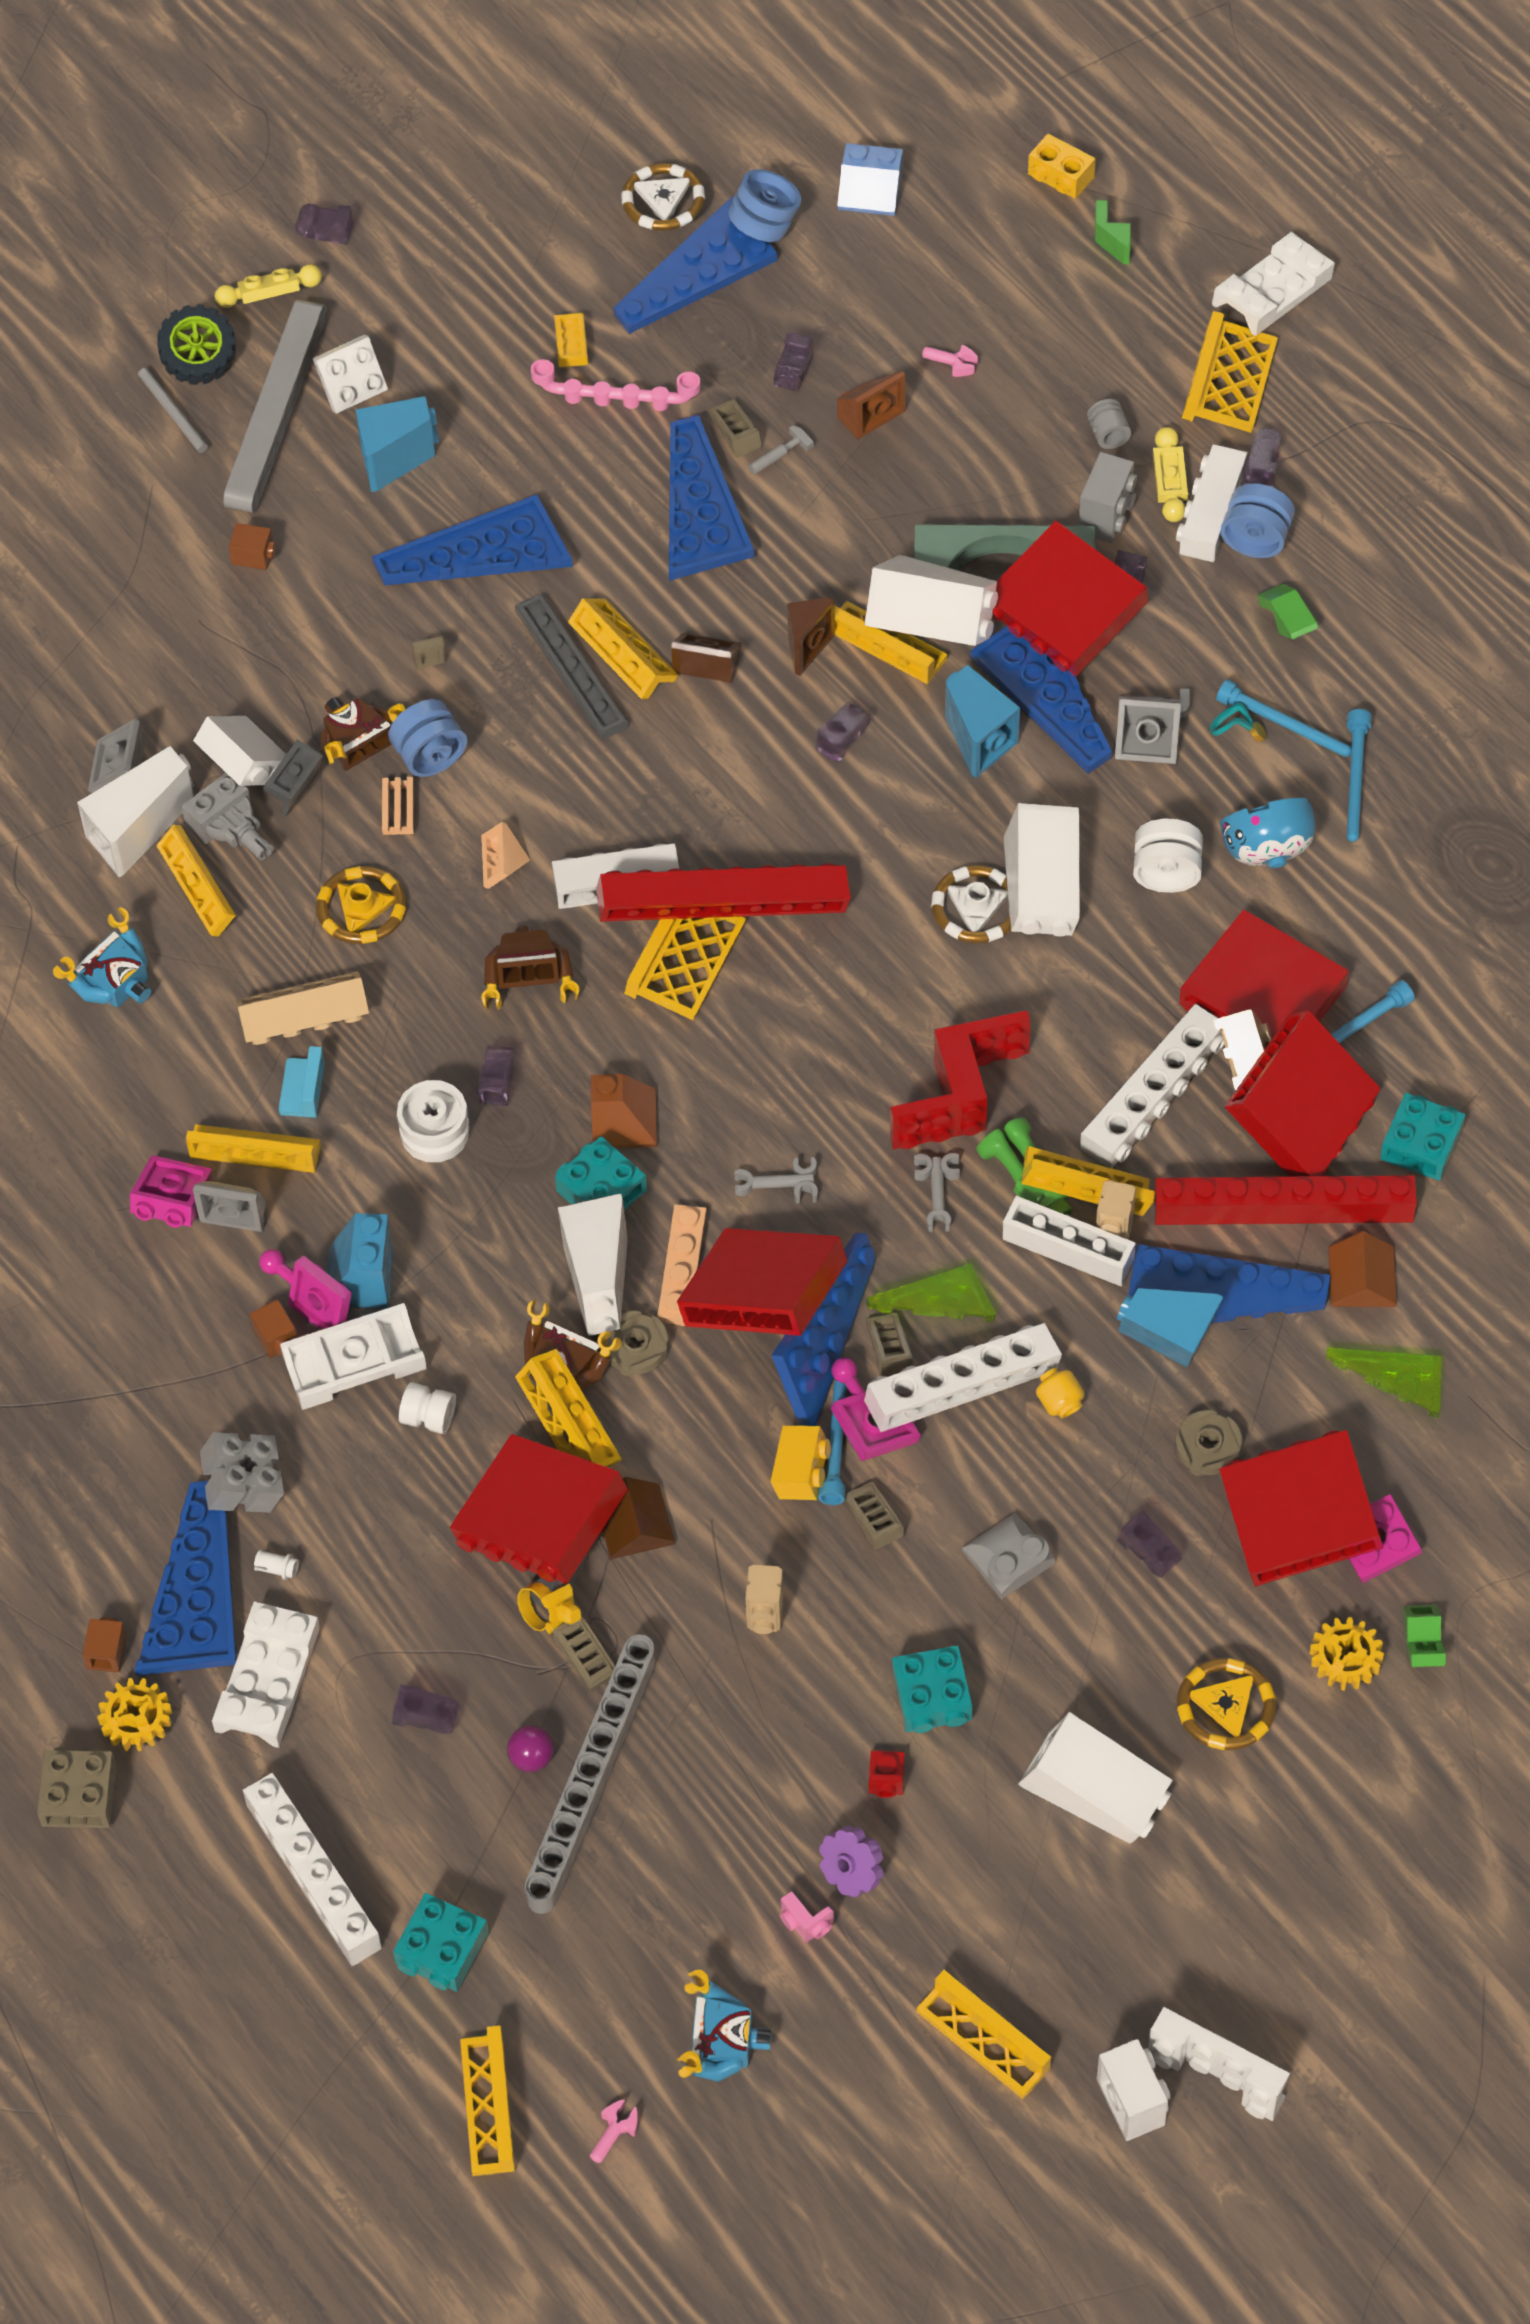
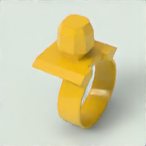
[517,1582,581,1635]

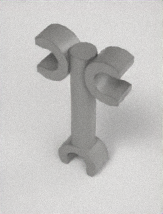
[914,1153,960,1232]
[734,1157,818,1203]

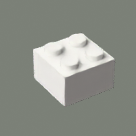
[1097,2039,1171,2142]

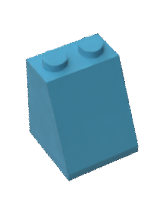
[355,396,439,492]
[945,665,1020,778]
[327,1213,394,1309]
[1116,1288,1223,1367]

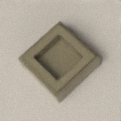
[412,636,446,669]

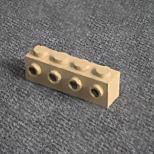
[235,971,369,1045]

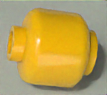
[1036,1368,1085,1419]

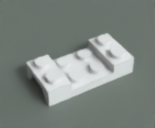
[1212,232,1335,336]
[280,1303,427,1410]
[212,1602,320,1748]
[1148,2007,1290,2121]

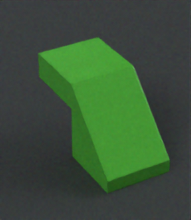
[1095,200,1131,264]
[1257,584,1318,640]
[1403,1604,1446,1667]

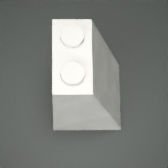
[865,555,998,646]
[77,746,194,877]
[1003,803,1079,937]
[558,1194,628,1336]
[1018,1712,1172,1844]

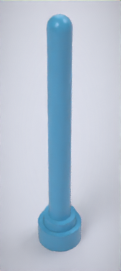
[1216,679,1351,757]
[1347,709,1372,842]
[1331,980,1415,1043]
[818,1379,847,1505]

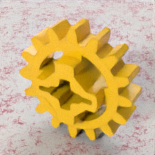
[1309,1617,1384,1690]
[97,1678,173,1751]

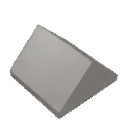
[1115,698,1181,764]
[88,718,145,793]

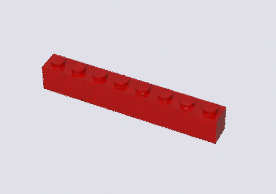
[596,863,851,922]
[1154,1175,1417,1225]

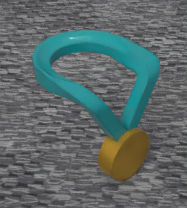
[1209,702,1267,742]

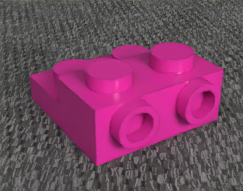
[130,1155,212,1228]

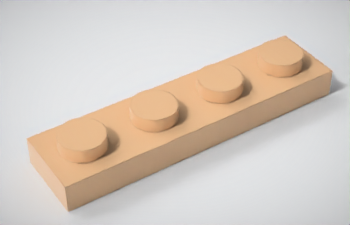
[657,1204,707,1326]

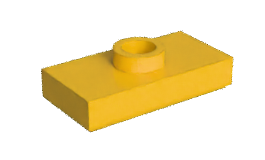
[554,313,588,367]

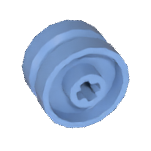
[728,169,802,242]
[1220,484,1295,558]
[388,699,468,777]

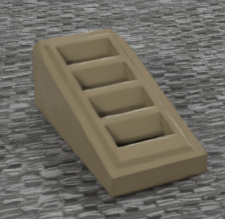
[709,399,762,458]
[866,1313,913,1377]
[845,1481,904,1551]
[553,1615,615,1691]

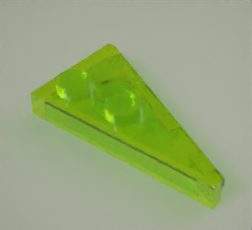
[866,1264,996,1322]
[1326,1347,1442,1418]

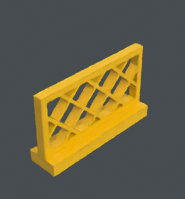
[1182,311,1278,433]
[624,917,746,1021]

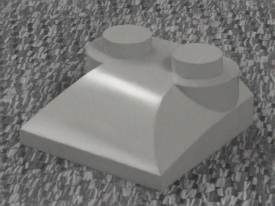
[193,1181,267,1232]
[962,1513,1055,1599]

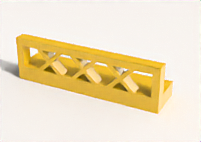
[568,598,678,699]
[835,601,948,685]
[186,1124,321,1173]
[1021,1146,1155,1216]
[515,1349,622,1468]
[916,1970,1051,2099]
[460,2025,515,2176]

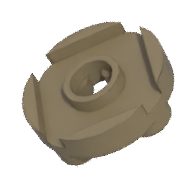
[607,1311,668,1376]
[1175,1410,1242,1476]

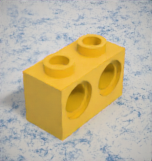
[1028,134,1096,199]

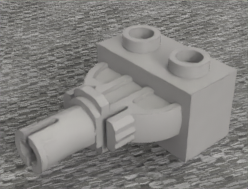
[181,773,274,861]

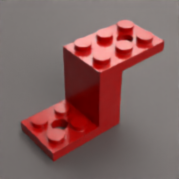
[890,1010,1030,1150]

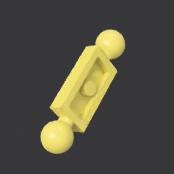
[215,264,322,308]
[1153,427,1188,522]

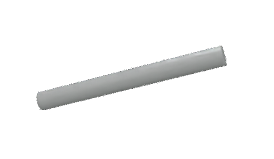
[138,368,208,453]

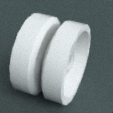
[1133,819,1203,893]
[397,1080,470,1162]

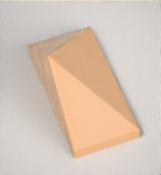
[481,822,530,889]

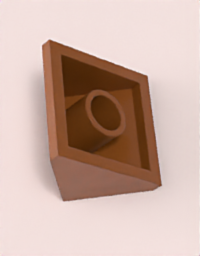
[1328,1231,1396,1307]

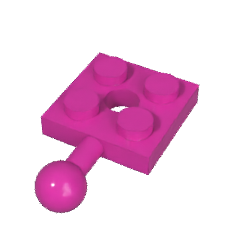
[259,1249,351,1330]
[831,1357,921,1461]
[1349,1494,1422,1584]

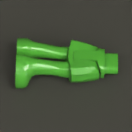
[976,1117,1073,1216]

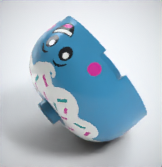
[1220,798,1316,869]

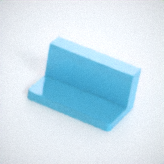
[279,1046,325,1118]

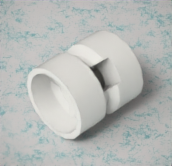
[399,1382,456,1435]

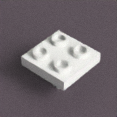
[313,334,388,414]

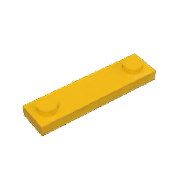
[156,824,236,937]

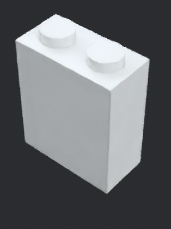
[193,716,286,786]

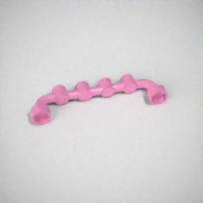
[531,359,701,411]

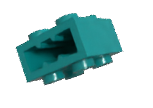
[1380,1092,1466,1181]
[555,1136,647,1210]
[892,1645,972,1733]
[393,1893,489,1992]

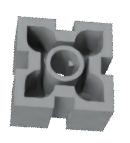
[200,1432,284,1513]

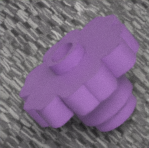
[819,1826,884,1897]

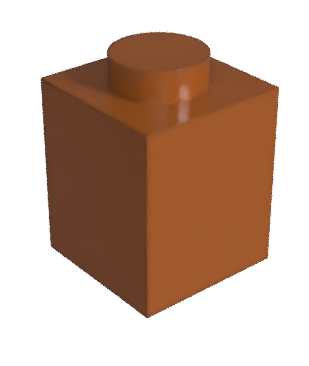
[228,523,277,570]
[249,1299,297,1359]
[82,1617,127,1673]

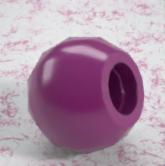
[507,1725,554,1772]

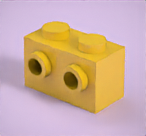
[770,1425,831,1500]

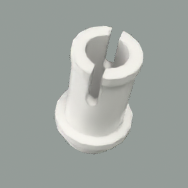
[254,1550,299,1580]

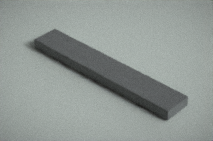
[515,594,628,741]

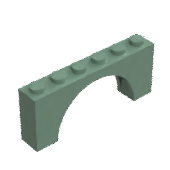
[914,524,1095,571]

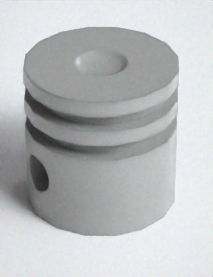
[1087,399,1131,449]

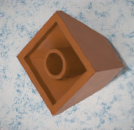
[837,371,905,439]
[591,1074,657,1148]

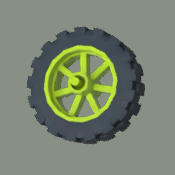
[157,304,236,385]

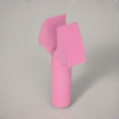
[922,345,978,377]
[590,2100,638,2163]

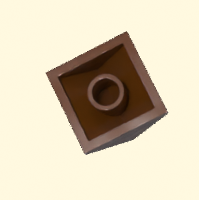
[787,597,835,676]
[671,633,742,683]
[603,1477,675,1560]

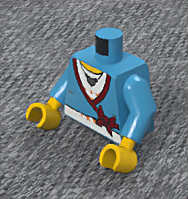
[53,907,151,1007]
[677,1969,772,2082]

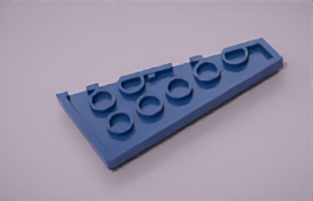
[614,197,777,334]
[669,415,754,581]
[372,494,573,585]
[970,626,1112,774]
[771,1233,876,1426]
[1121,1244,1330,1334]
[134,1481,236,1676]

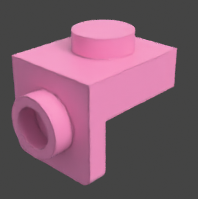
[780,1891,834,1943]

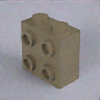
[37,1747,116,1828]

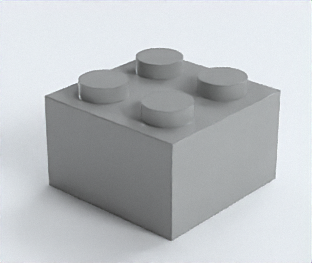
[1079,452,1137,543]

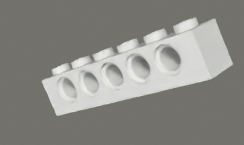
[1080,1004,1225,1168]
[864,1323,1062,1432]
[243,1773,382,1967]

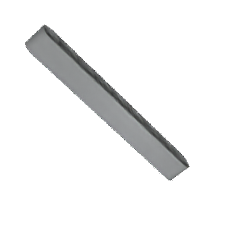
[223,300,327,513]
[524,1634,656,1914]

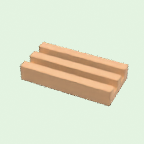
[382,777,414,835]

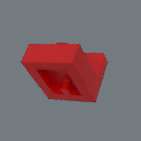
[869,1750,905,1798]

